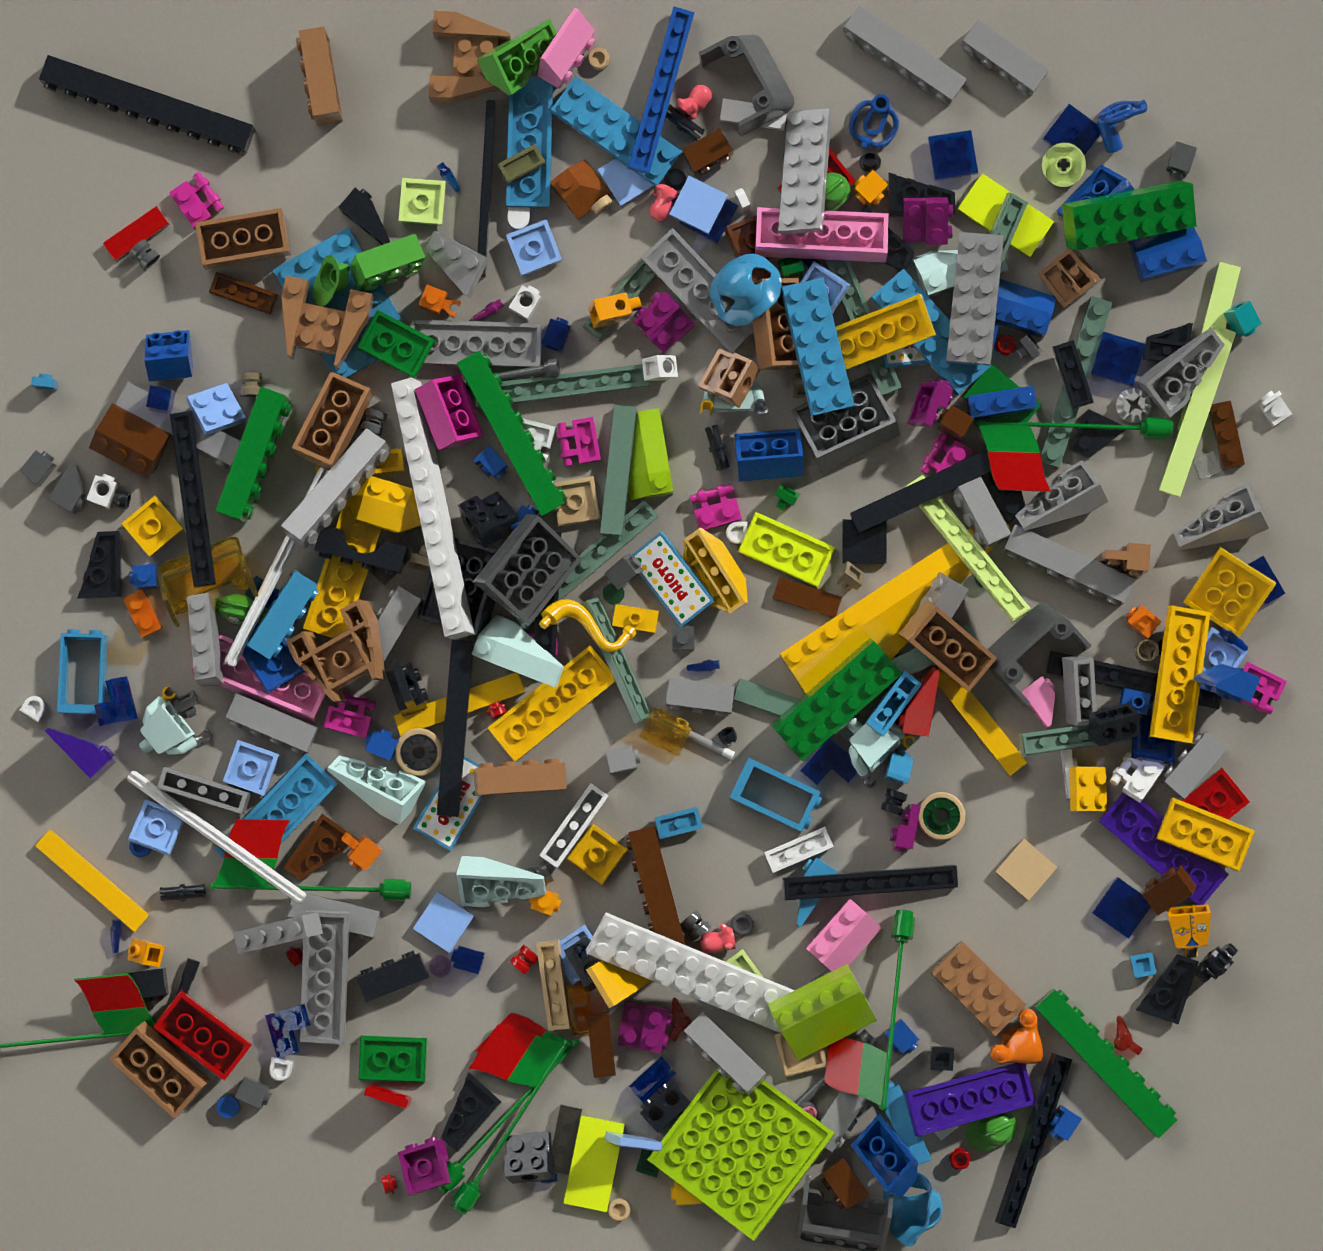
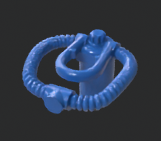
[848,94,899,149]
[1097,100,1147,153]

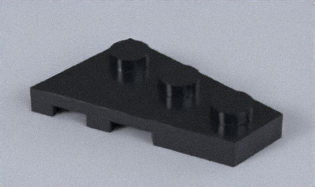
[888,172,956,217]
[862,204,914,271]
[77,531,122,599]
[1135,954,1199,1024]

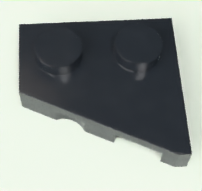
[1143,323,1193,362]
[1069,409,1125,458]

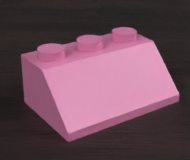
[537,8,596,89]
[806,899,882,972]

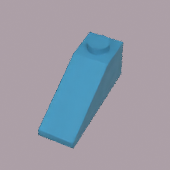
[865,671,922,737]
[883,750,914,785]
[796,857,838,927]

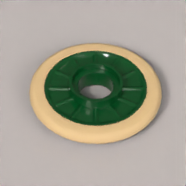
[918,792,965,840]

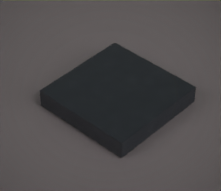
[842,519,887,564]

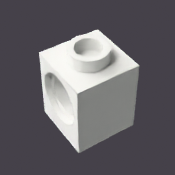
[509,285,542,322]
[642,355,678,381]
[86,474,119,509]

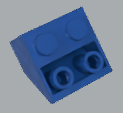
[144,330,193,382]
[1193,663,1260,704]

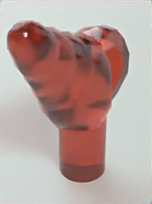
[668,997,692,1042]
[1114,1016,1143,1055]

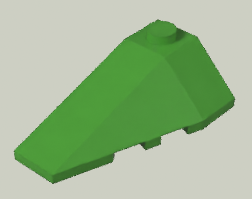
[476,19,557,95]

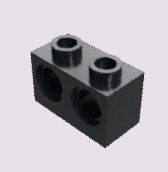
[1088,703,1139,746]
[564,937,601,992]
[640,1082,691,1133]

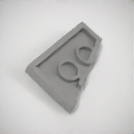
[425,231,489,298]

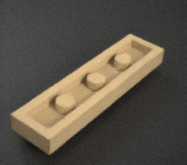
[536,940,572,1031]

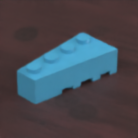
[247,569,318,660]

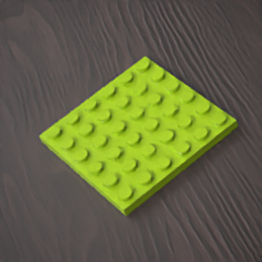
[647,1067,835,1242]

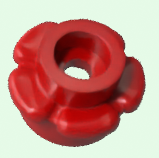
[995,335,1016,356]
[486,701,507,719]
[285,946,303,967]
[949,1148,971,1170]
[381,1173,397,1195]

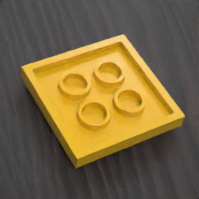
[1183,547,1276,638]

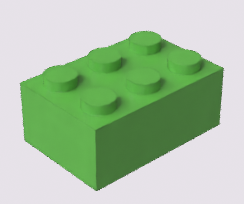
[350,234,426,292]

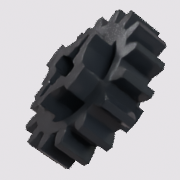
[1195,942,1238,983]

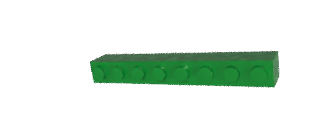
[457,350,567,518]
[1034,989,1178,1139]

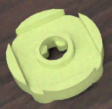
[1042,143,1086,187]

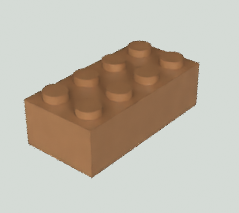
[296,26,343,125]
[195,208,291,270]
[752,278,799,370]
[292,371,373,470]
[899,600,997,692]
[473,758,567,796]
[930,941,1027,1036]
[109,1021,210,1119]

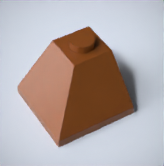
[550,159,612,220]

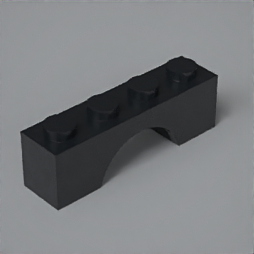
[314,526,408,577]

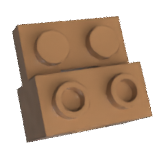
[1038,248,1101,308]
[698,348,760,408]
[1100,543,1151,578]

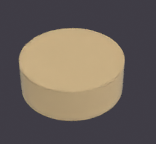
[588,48,610,71]
[591,195,612,215]
[608,1198,630,1221]

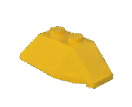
[346,476,421,534]
[683,528,748,614]

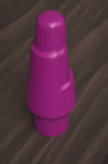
[473,299,504,321]

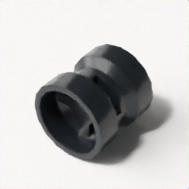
[881,788,908,816]

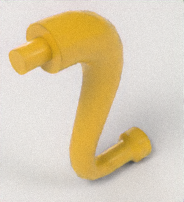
[539,599,636,652]

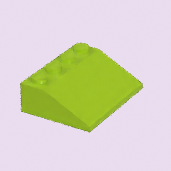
[768,964,877,1061]

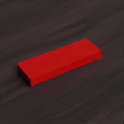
[103,206,170,262]

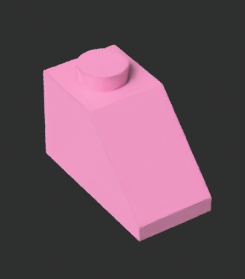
[1021,676,1055,728]

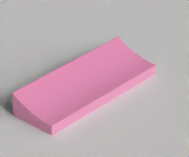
[755,207,888,263]
[192,634,326,725]

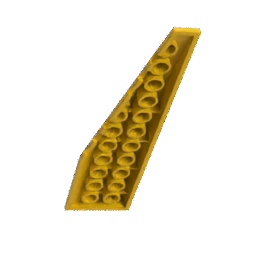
[780,515,1011,694]

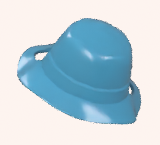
[710,254,782,326]
[883,1172,943,1247]

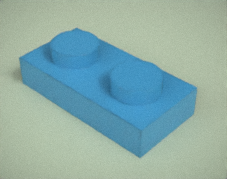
[655,807,703,839]

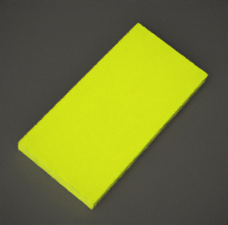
[957,173,1054,258]
[738,512,836,588]
[564,1115,625,1212]

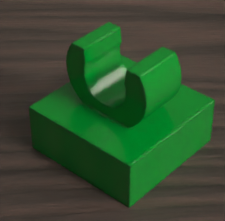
[778,258,804,280]
[774,484,800,511]

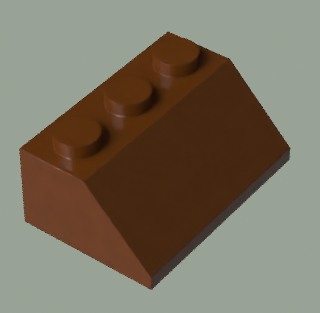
[89,403,171,479]

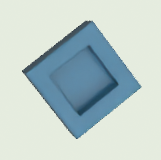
[31,374,58,390]
[1129,952,1156,978]

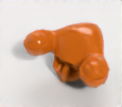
[990,1008,1043,1064]

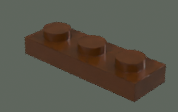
[1209,400,1245,470]

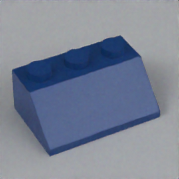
[1057,164,1135,217]
[1128,227,1207,283]
[995,279,1056,338]
[734,429,804,482]
[851,1114,918,1196]

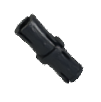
[665,104,705,141]
[705,425,730,471]
[160,884,206,902]

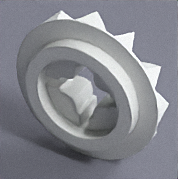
[1116,388,1152,423]

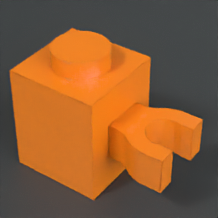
[419,284,461,318]
[1125,605,1162,640]
[341,832,383,871]

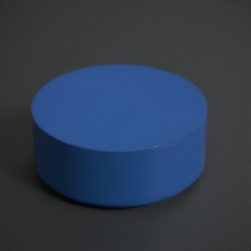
[129,841,151,857]
[217,1095,240,1118]

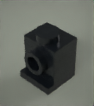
[929,1046,954,1071]

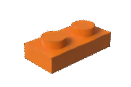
[123,589,163,638]

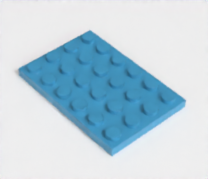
[273,227,403,378]

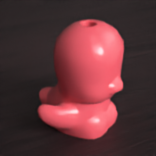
[677,85,712,120]
[649,184,680,222]
[700,924,736,955]

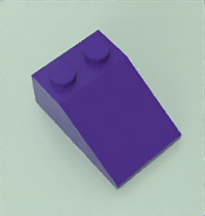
[45,728,116,780]

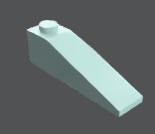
[912,250,1009,298]
[472,615,564,688]
[327,755,426,825]
[456,856,546,907]

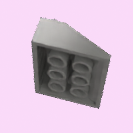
[791,374,900,472]
[473,514,582,626]

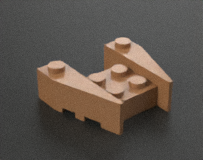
[428,11,511,103]
[281,275,374,369]
[285,600,386,703]

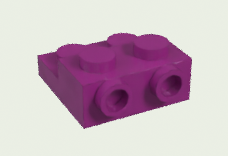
[903,197,953,245]
[634,291,695,355]
[907,379,953,427]
[889,804,921,853]
[617,1001,672,1053]
[398,1137,451,1196]

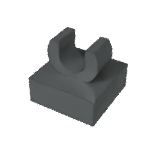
[1016,334,1043,359]
[174,690,198,718]

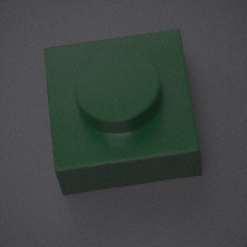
[636,1149,659,1178]

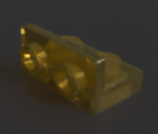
[639,707,693,756]

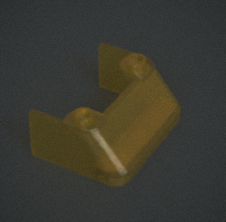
[157,537,258,628]

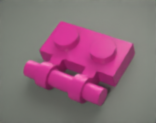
[169,172,224,229]
[556,417,601,467]
[920,432,973,474]
[690,483,742,530]
[1241,662,1287,715]
[323,691,376,738]

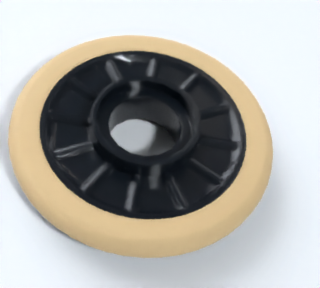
[395,728,442,776]

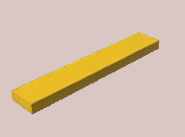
[938,667,1027,776]
[394,672,525,736]
[35,829,150,932]

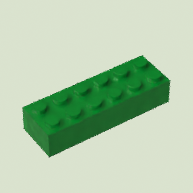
[1062,180,1197,251]
[216,387,292,524]
[771,638,903,761]

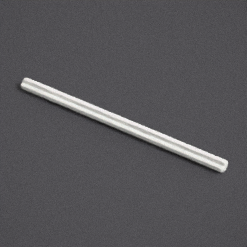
[224,467,329,667]
[127,771,306,903]

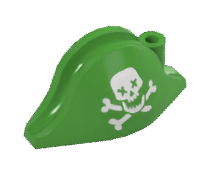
[214,593,267,626]

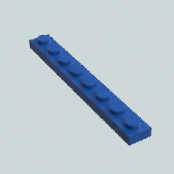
[628,6,695,175]

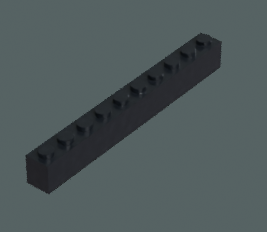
[39,55,255,154]

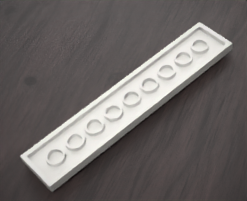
[586,912,795,1034]

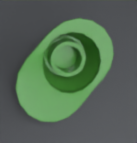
[824,173,850,211]
[312,255,350,306]
[965,1112,1017,1153]

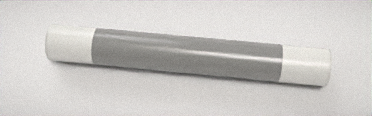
[672,723,735,760]

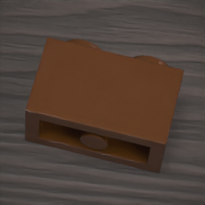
[682,128,733,176]
[936,405,974,442]
[1142,865,1197,916]
[821,1158,869,1210]

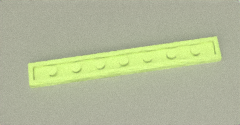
[1176,262,1241,431]
[1158,325,1236,498]
[905,475,1031,624]

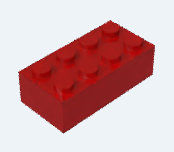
[153,990,252,1081]

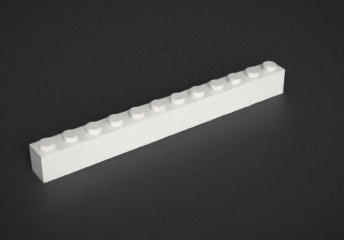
[391,378,475,639]

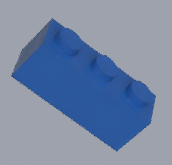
[966,385,1037,420]

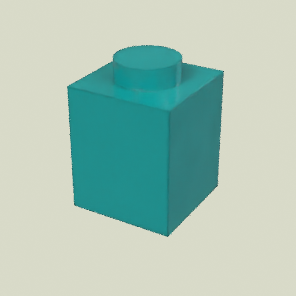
[1223,301,1262,337]

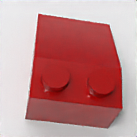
[898,666,940,737]

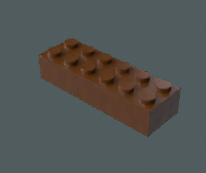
[625,826,686,945]

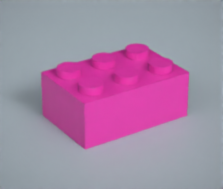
[415,374,484,450]

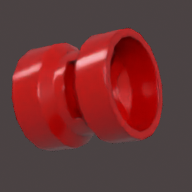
[509,944,538,975]

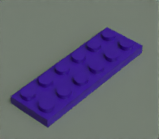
[1098,792,1229,905]
[904,1063,1035,1137]

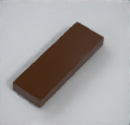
[209,272,278,315]
[772,577,842,618]
[587,1012,616,1078]

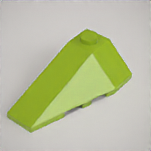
[628,408,673,501]

